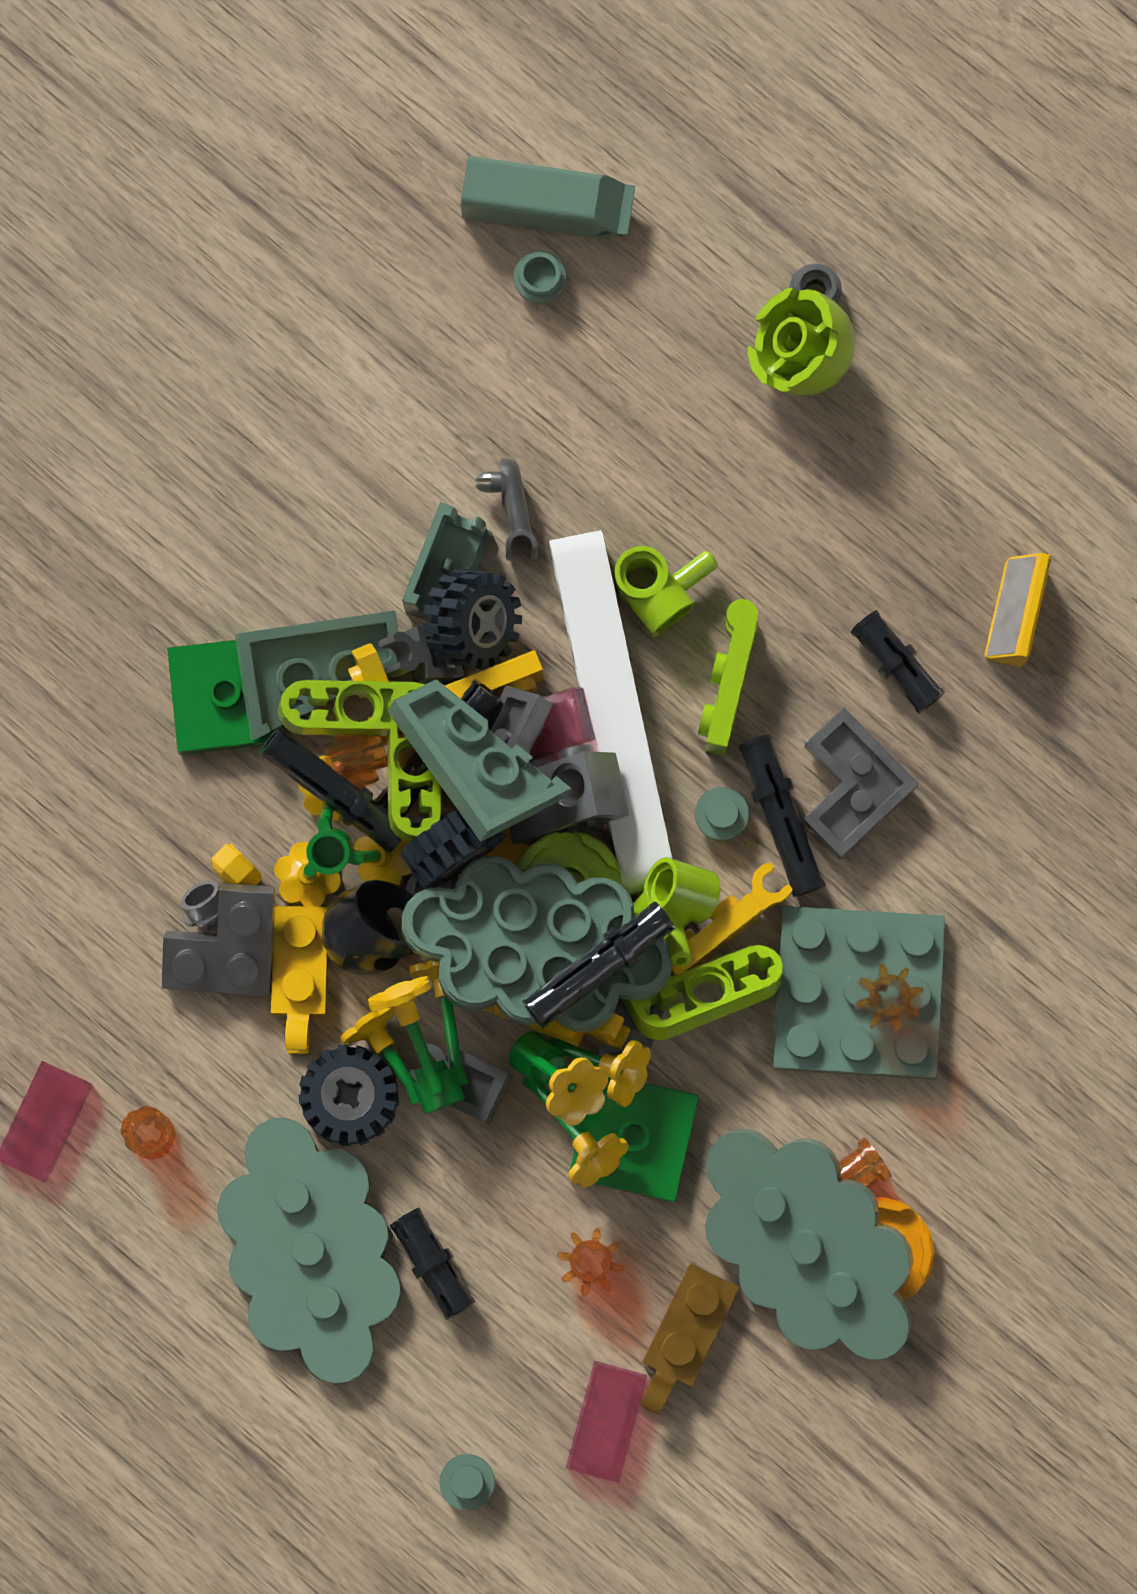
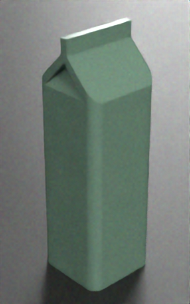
[461,156,635,238]

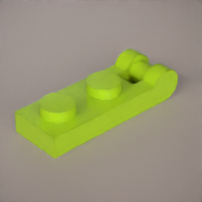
[698,599,758,757]

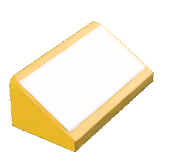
[985,553,1052,668]

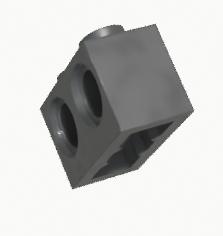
[509,744,629,844]

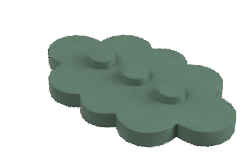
[402,856,672,1032]
[217,1117,401,1384]
[705,1129,914,1360]

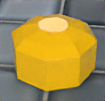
[210,843,262,885]

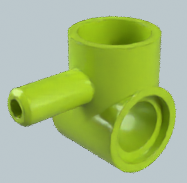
[615,546,718,636]
[633,857,720,967]

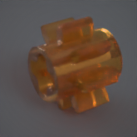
[323,720,387,789]
[855,963,923,1034]
[557,1228,625,1297]

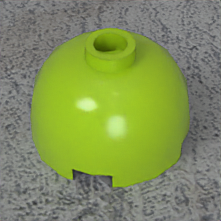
[747,288,856,397]

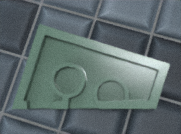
[235,610,398,740]
[388,679,571,842]

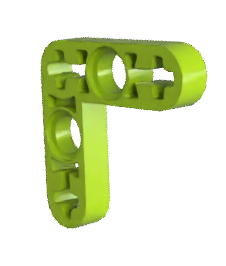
[278,680,441,842]
[622,945,783,1040]

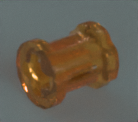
[121,1106,176,1160]
[839,1137,892,1187]

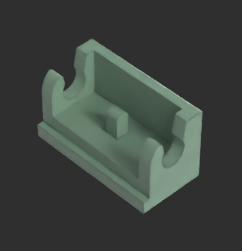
[402,502,492,622]

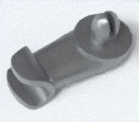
[475,458,539,561]

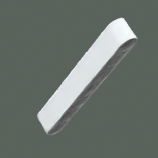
[549,530,672,896]

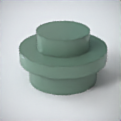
[514,251,566,304]
[695,787,749,841]
[439,1454,495,1510]

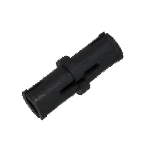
[850,610,945,714]
[389,1207,476,1320]

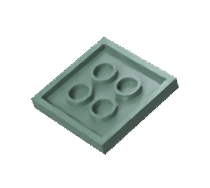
[773,906,945,1080]

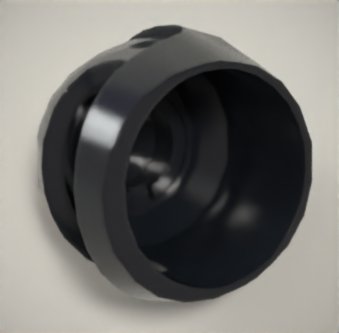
[322,880,414,975]

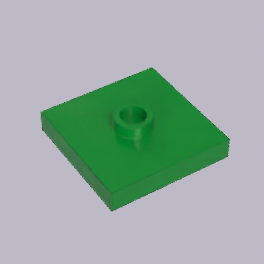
[167,640,284,755]
[568,1077,699,1203]

